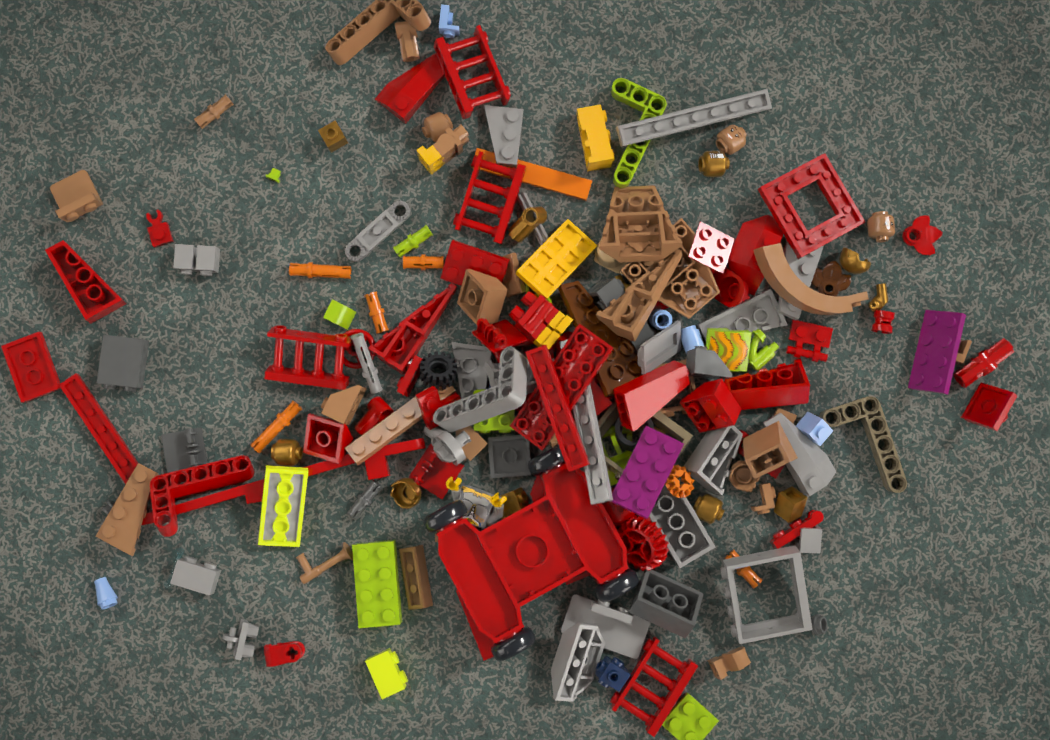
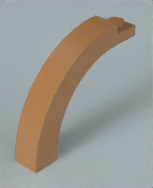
[753,243,869,315]

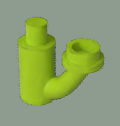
[748,329,779,372]

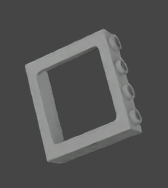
[720,545,812,644]

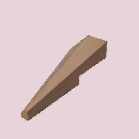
[596,249,683,342]

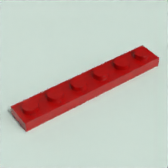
[525,345,590,472]
[59,373,138,484]

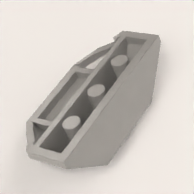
[551,623,605,702]

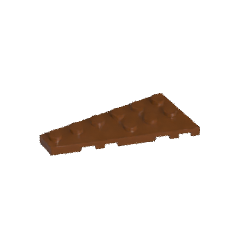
[558,281,643,398]

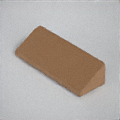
[399,545,433,610]

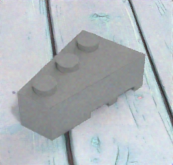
[684,426,743,496]

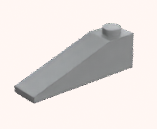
[763,413,836,496]

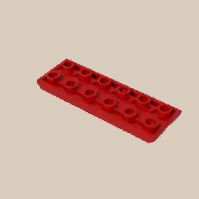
[510,323,614,451]

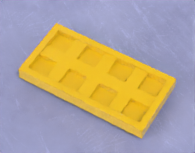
[515,219,598,300]

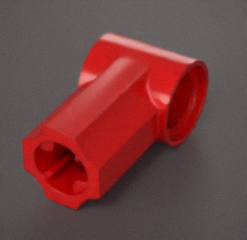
[355,396,394,435]

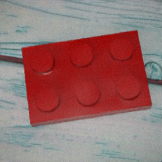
[440,240,510,286]
[1,332,61,403]

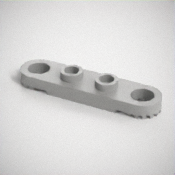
[345,200,411,262]

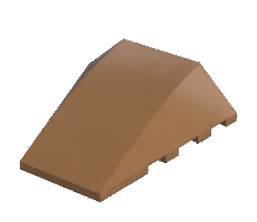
[599,186,683,262]

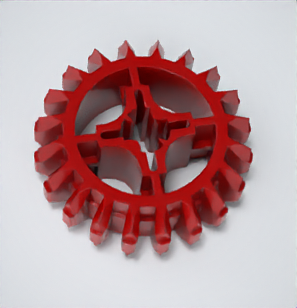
[617,516,669,571]

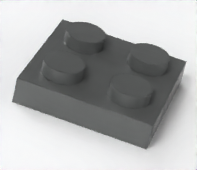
[488,435,531,478]

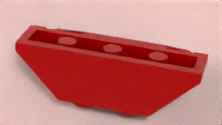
[727,215,783,295]

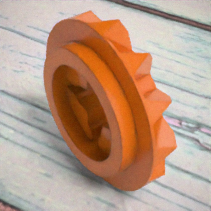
[665,465,695,498]

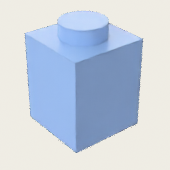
[796,412,833,446]

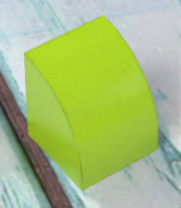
[323,300,356,330]

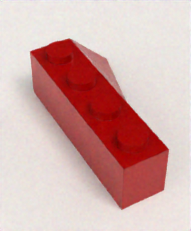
[724,358,810,410]

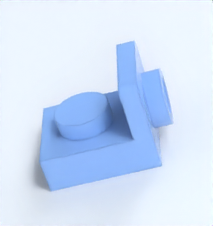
[439,4,460,38]

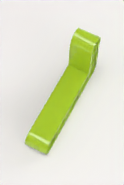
[611,78,667,188]

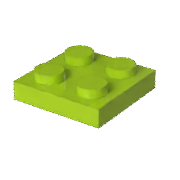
[662,692,719,740]

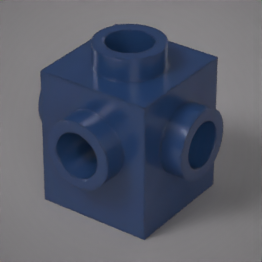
[595,655,631,692]

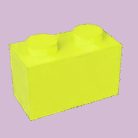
[365,648,408,699]

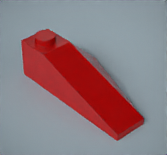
[375,53,445,124]

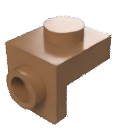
[751,483,776,514]

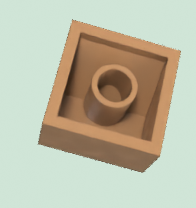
[457,269,508,325]
[321,385,367,425]

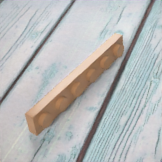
[345,385,457,466]

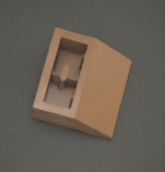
[742,421,798,479]

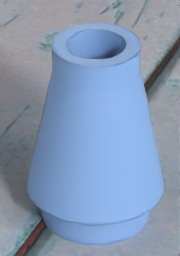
[94,577,118,610]

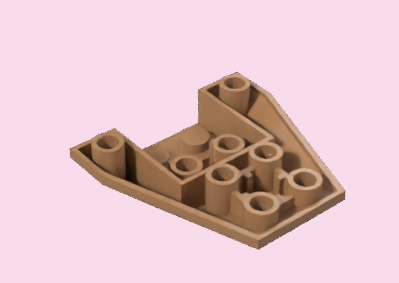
[620,218,720,319]

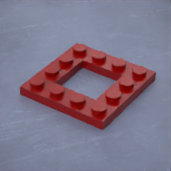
[757,153,865,259]

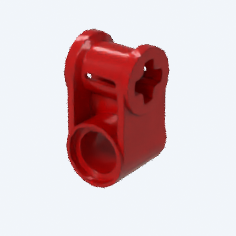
[263,641,305,667]

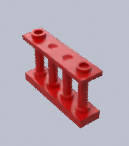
[433,25,511,120]
[453,151,526,245]
[264,325,353,390]
[610,636,698,737]

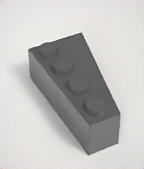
[587,278,657,354]

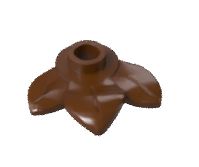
[811,260,851,296]

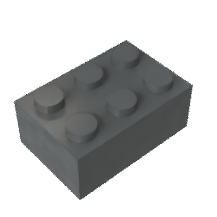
[629,569,704,639]

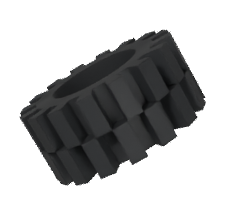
[420,351,457,390]

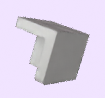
[795,525,822,553]

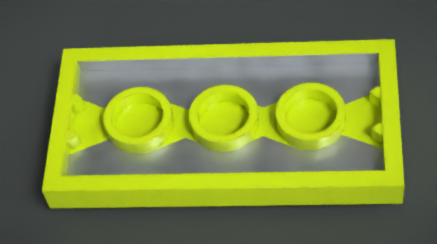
[258,465,308,547]

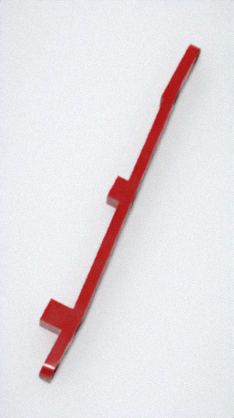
[141,438,426,526]

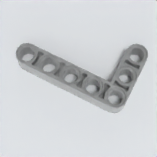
[433,346,528,432]

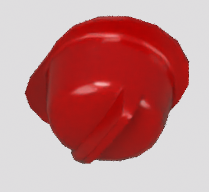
[712,268,750,308]

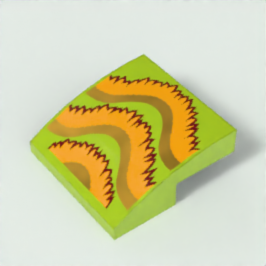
[705,328,752,371]

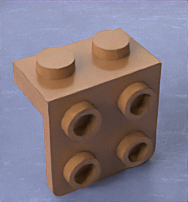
[50,170,103,222]

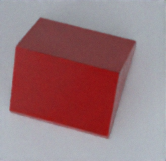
[303,413,353,464]

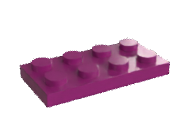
[908,310,966,395]
[610,426,684,520]

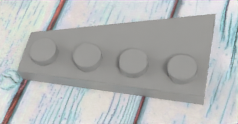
[777,239,824,320]
[697,289,788,343]

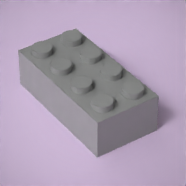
[649,485,715,568]

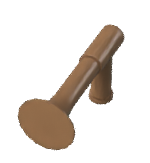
[296,542,353,584]

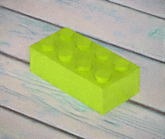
[352,540,402,628]

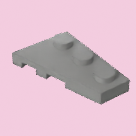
[484,105,524,168]

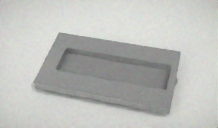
[637,320,681,375]

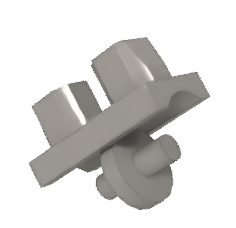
[222,618,259,660]

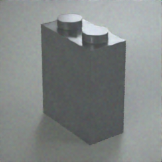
[97,335,149,392]

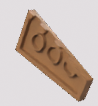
[96,463,158,556]

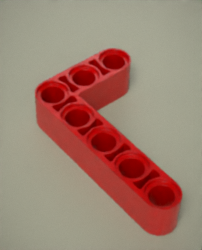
[150,455,255,537]

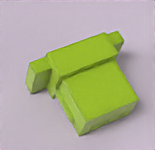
[265,168,281,183]

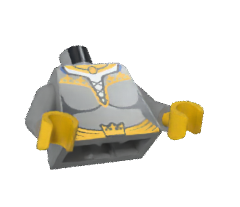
[446,476,507,529]

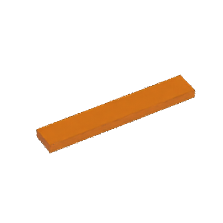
[471,148,592,201]

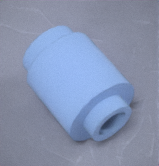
[649,309,672,330]
[681,325,705,354]

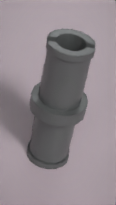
[347,479,383,520]

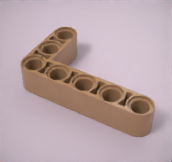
[325,0,431,65]

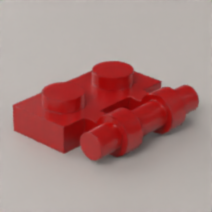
[786,320,833,362]

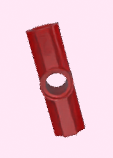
[953,338,1014,388]

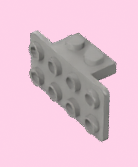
[561,594,650,659]

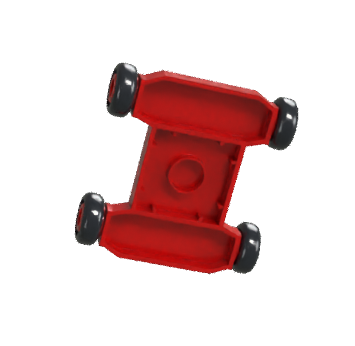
[423,445,639,661]

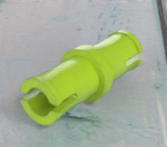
[393,225,433,258]

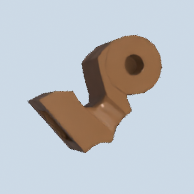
[708,647,751,680]

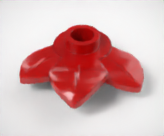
[902,215,943,255]

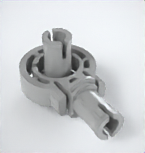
[424,426,471,465]

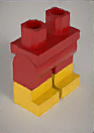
[509,291,573,350]

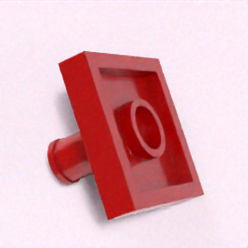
[961,382,1017,431]

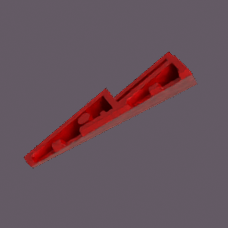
[368,283,457,375]

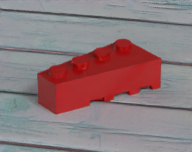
[45,240,127,324]

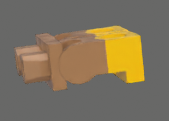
[417,125,469,175]

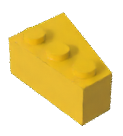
[576,104,615,172]

